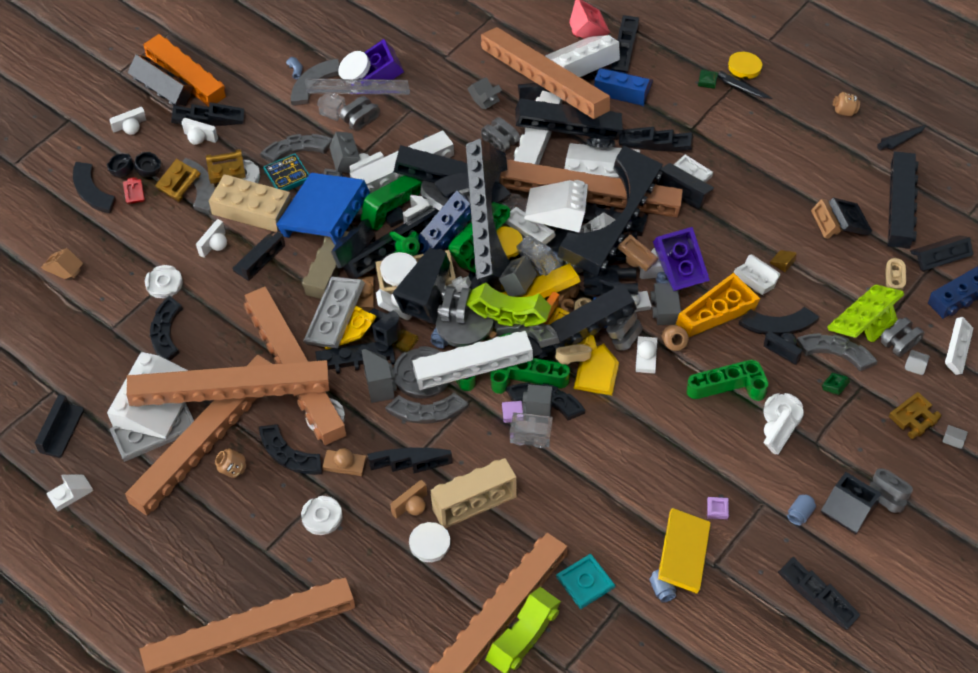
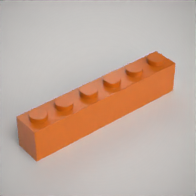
[143,34,226,107]

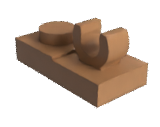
[811,199,843,239]
[553,284,579,314]

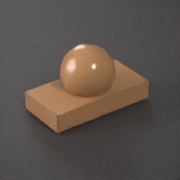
[618,235,659,271]
[356,276,374,311]
[323,448,367,476]
[390,480,427,519]

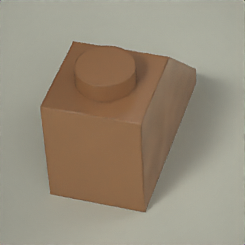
[41,248,83,279]

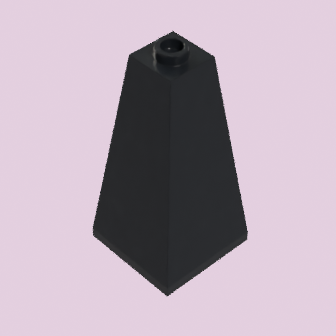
[392,247,450,325]

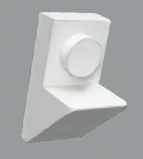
[403,195,434,223]
[46,475,94,512]

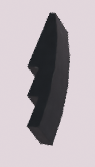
[611,15,639,73]
[171,102,244,126]
[619,126,694,151]
[331,219,375,268]
[367,447,453,474]
[778,556,860,630]

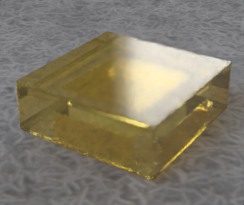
[392,329,419,353]

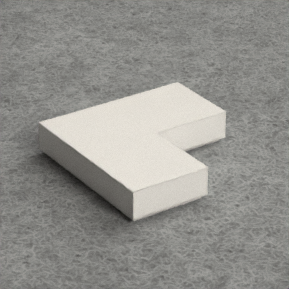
[674,155,713,183]

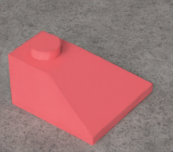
[569,0,610,39]

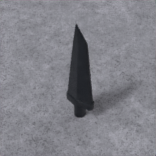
[718,71,773,99]
[877,125,926,150]

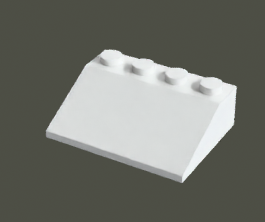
[545,35,620,77]
[565,143,640,178]
[524,180,588,232]
[107,352,188,439]

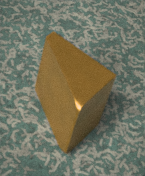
[770,250,797,272]

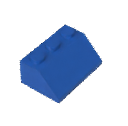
[594,68,653,106]

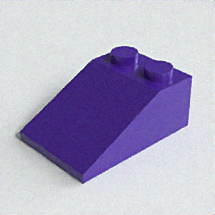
[350,39,404,91]
[653,227,710,291]

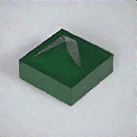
[698,70,718,89]
[822,372,850,395]

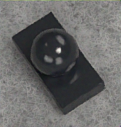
[763,331,802,365]

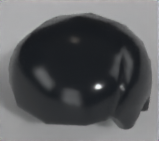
[134,152,161,178]
[106,153,134,178]

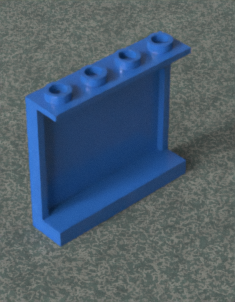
[276,173,370,245]

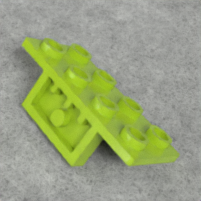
[827,285,904,342]

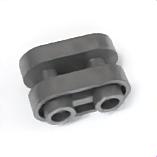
[340,96,380,131]
[481,117,520,152]
[438,286,471,323]
[607,311,643,350]
[881,317,925,357]
[869,469,913,513]

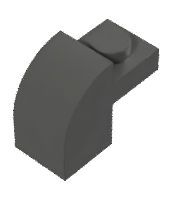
[467,77,502,109]

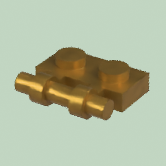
[889,392,942,439]

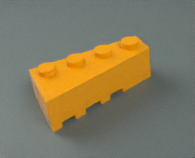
[675,273,760,338]

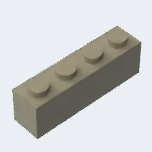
[302,231,349,299]

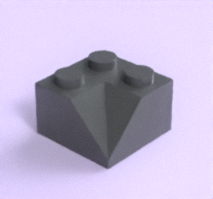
[361,349,397,403]

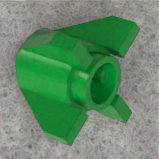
[389,231,420,256]

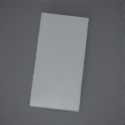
[303,277,365,348]
[110,403,194,462]

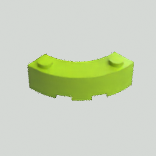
[466,283,551,327]
[485,587,561,673]

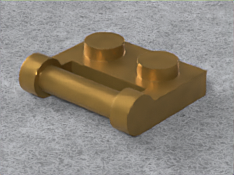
[206,149,246,184]
[155,158,201,202]

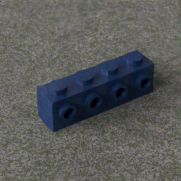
[418,191,472,255]
[928,266,978,319]

